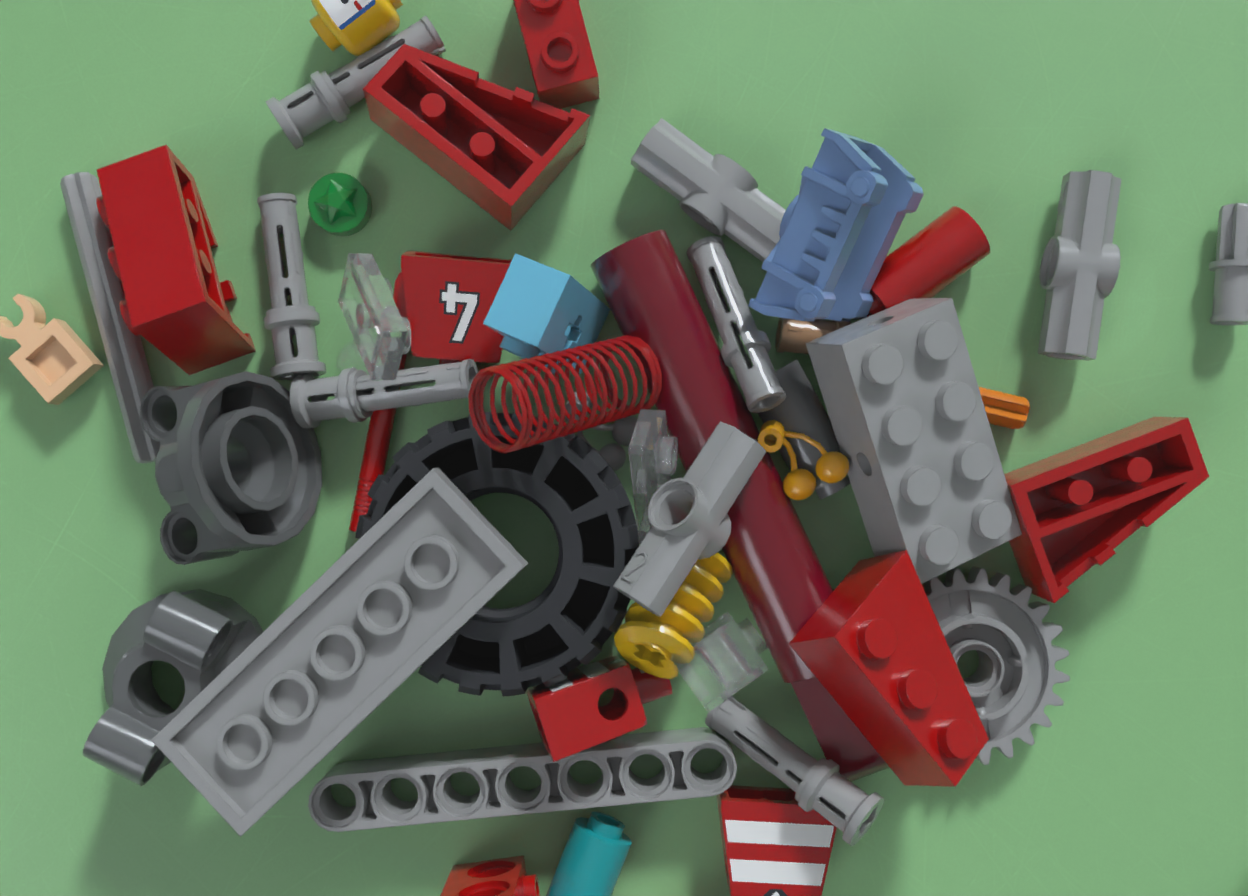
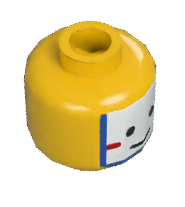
[309,0,403,56]

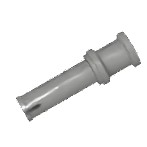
[265,16,446,149]
[257,193,327,380]
[290,359,479,429]
[705,693,885,846]

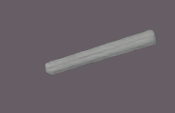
[60,172,160,463]

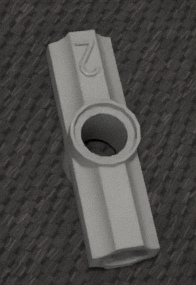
[631,118,786,262]
[1038,170,1121,361]
[613,421,766,617]

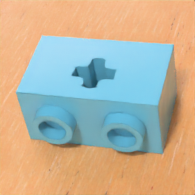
[483,253,610,375]

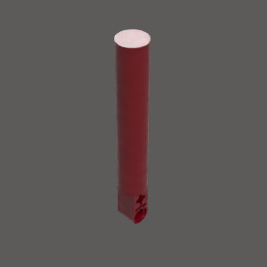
[591,230,890,782]

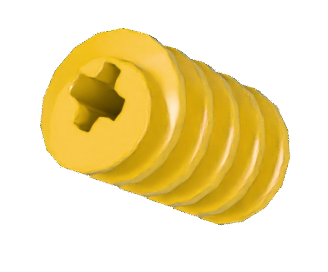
[614,552,733,679]

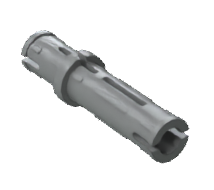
[686,236,787,413]

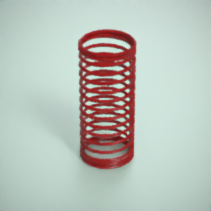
[468,335,662,453]

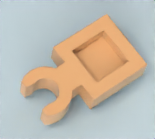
[0,294,104,405]

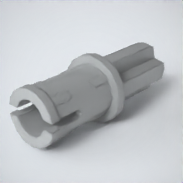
[1209,203,1248,325]

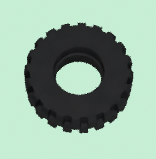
[355,411,639,697]

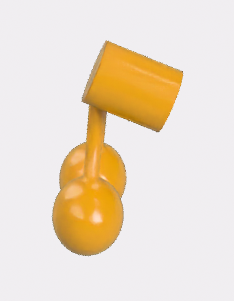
[758,420,849,500]

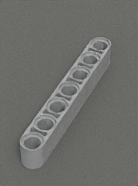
[308,727,737,832]

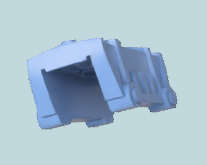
[748,128,924,321]

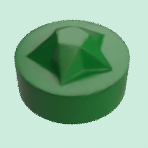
[308,173,372,236]

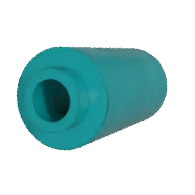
[546,812,632,896]

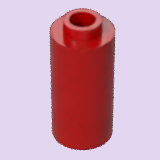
[867,206,990,317]

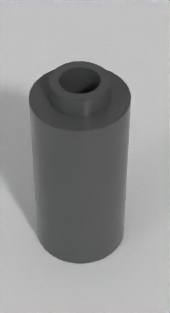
[758,360,851,499]

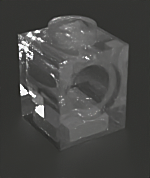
[674,611,769,712]

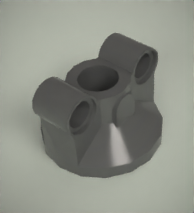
[140,371,322,565]
[83,589,263,786]

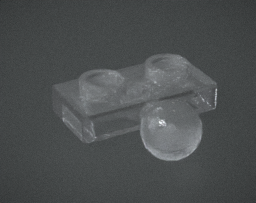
[336,253,411,381]
[628,409,679,544]

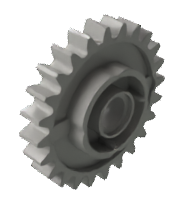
[924,566,1070,765]

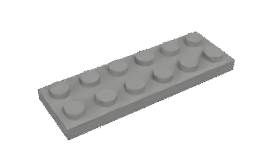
[151,468,528,837]

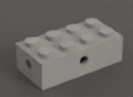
[805,298,1022,584]

